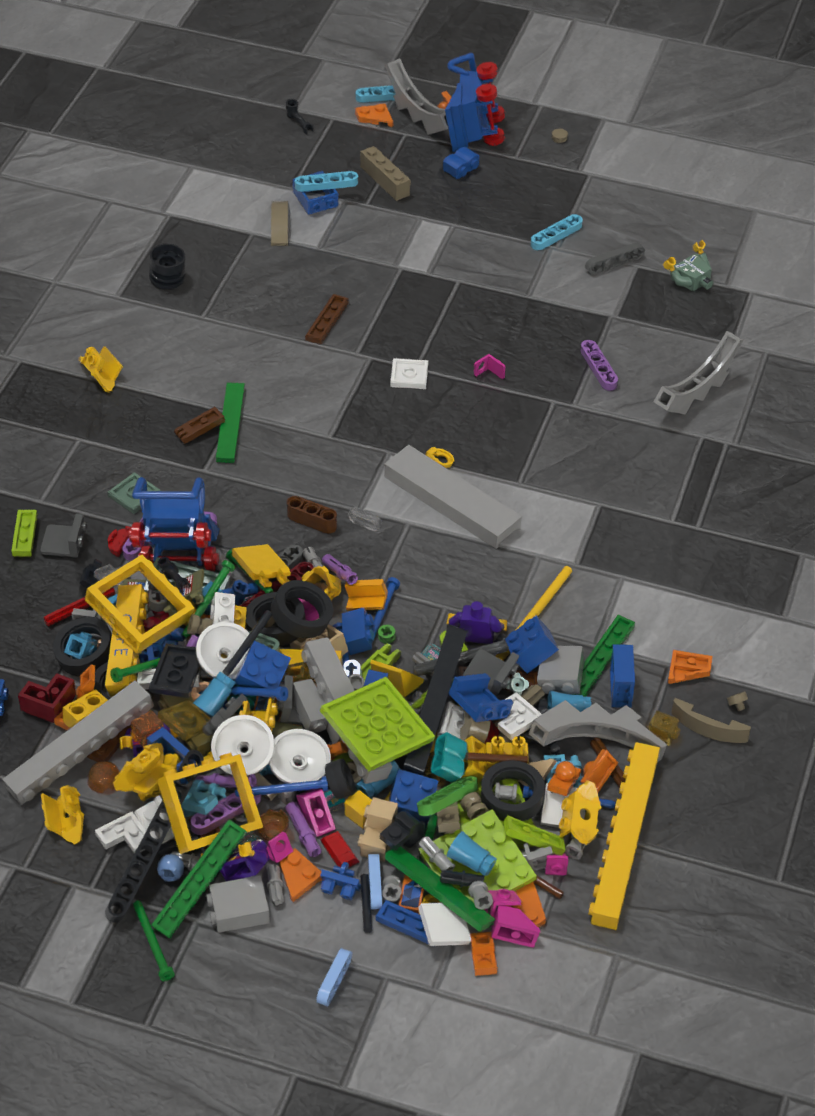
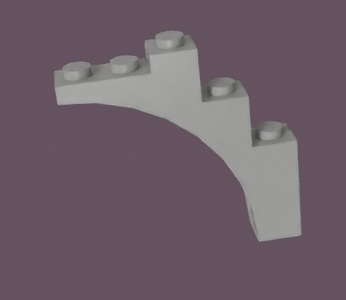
[385,59,448,135]
[654,331,744,415]
[292,679,341,744]
[529,700,667,761]

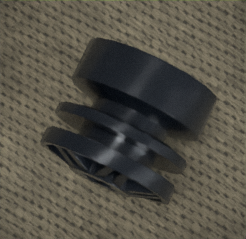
[149,243,185,289]

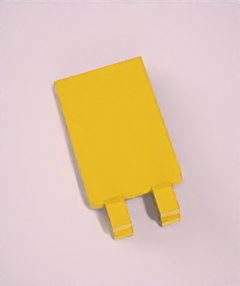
[232,544,291,587]

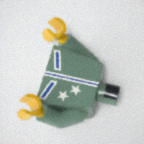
[663,240,713,291]

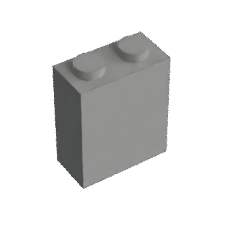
[537,646,584,694]
[206,875,270,933]

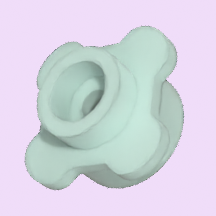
[506,672,529,695]

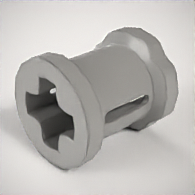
[495,783,517,803]
[565,835,589,860]
[382,875,402,902]
[468,881,493,910]

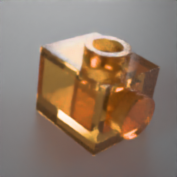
[130,710,164,747]

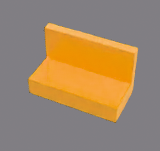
[345,579,388,611]

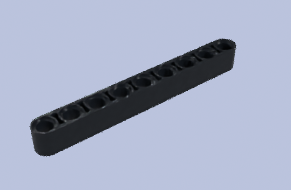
[403,625,468,776]
[105,750,204,922]

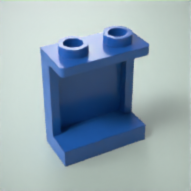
[449,673,514,722]
[147,727,197,784]

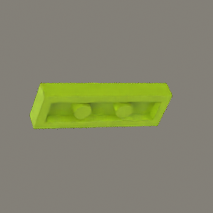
[11,510,37,557]
[503,815,566,856]

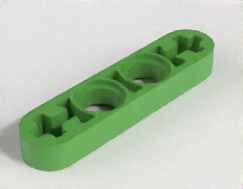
[417,776,479,816]

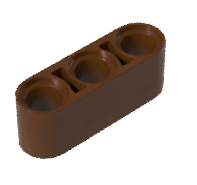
[287,496,337,534]

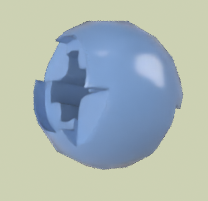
[157,854,184,881]

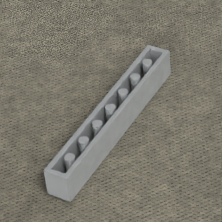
[301,637,392,784]
[2,680,154,806]

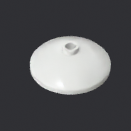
[196,622,249,680]
[211,715,275,776]
[269,729,331,784]

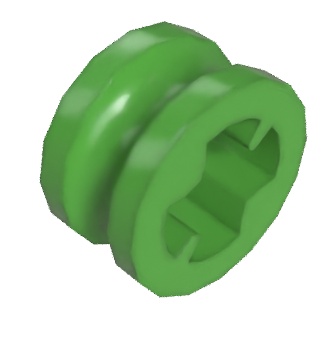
[378,625,396,644]

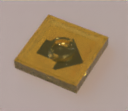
[157,700,211,741]

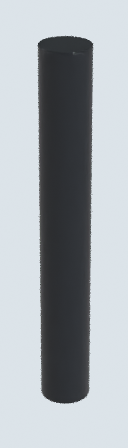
[360,874,372,933]

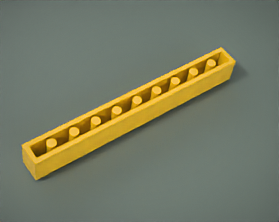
[588,742,660,930]

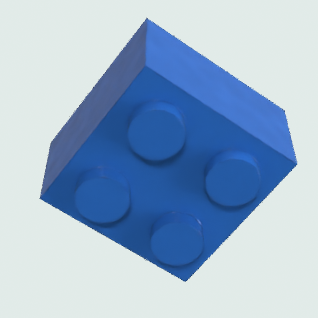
[505,615,559,674]
[234,640,291,700]
[388,769,438,827]

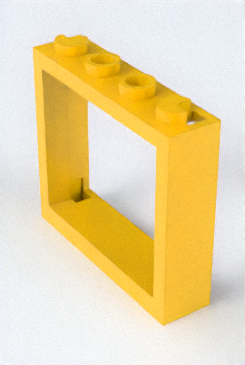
[85,555,194,654]
[157,752,263,854]

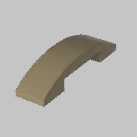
[271,201,288,246]
[672,698,751,743]

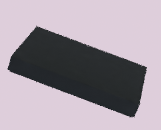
[149,643,201,698]

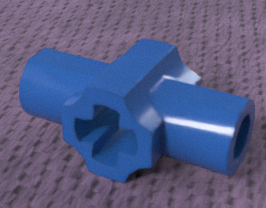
[222,580,258,605]

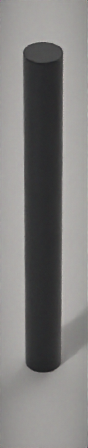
[222,610,273,676]

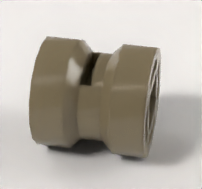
[187,614,213,635]
[460,792,489,821]

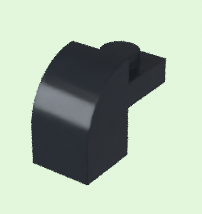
[380,811,425,851]

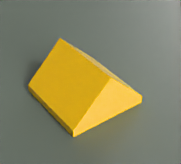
[370,659,424,697]

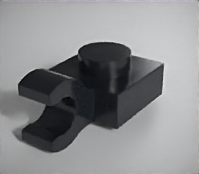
[79,559,104,588]

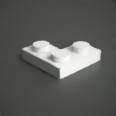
[498,692,542,740]
[95,812,146,853]

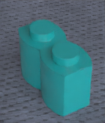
[431,732,468,783]

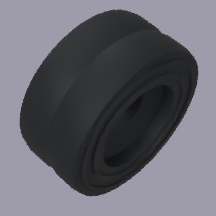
[325,759,355,799]

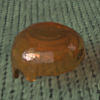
[88,761,120,793]
[257,809,289,841]

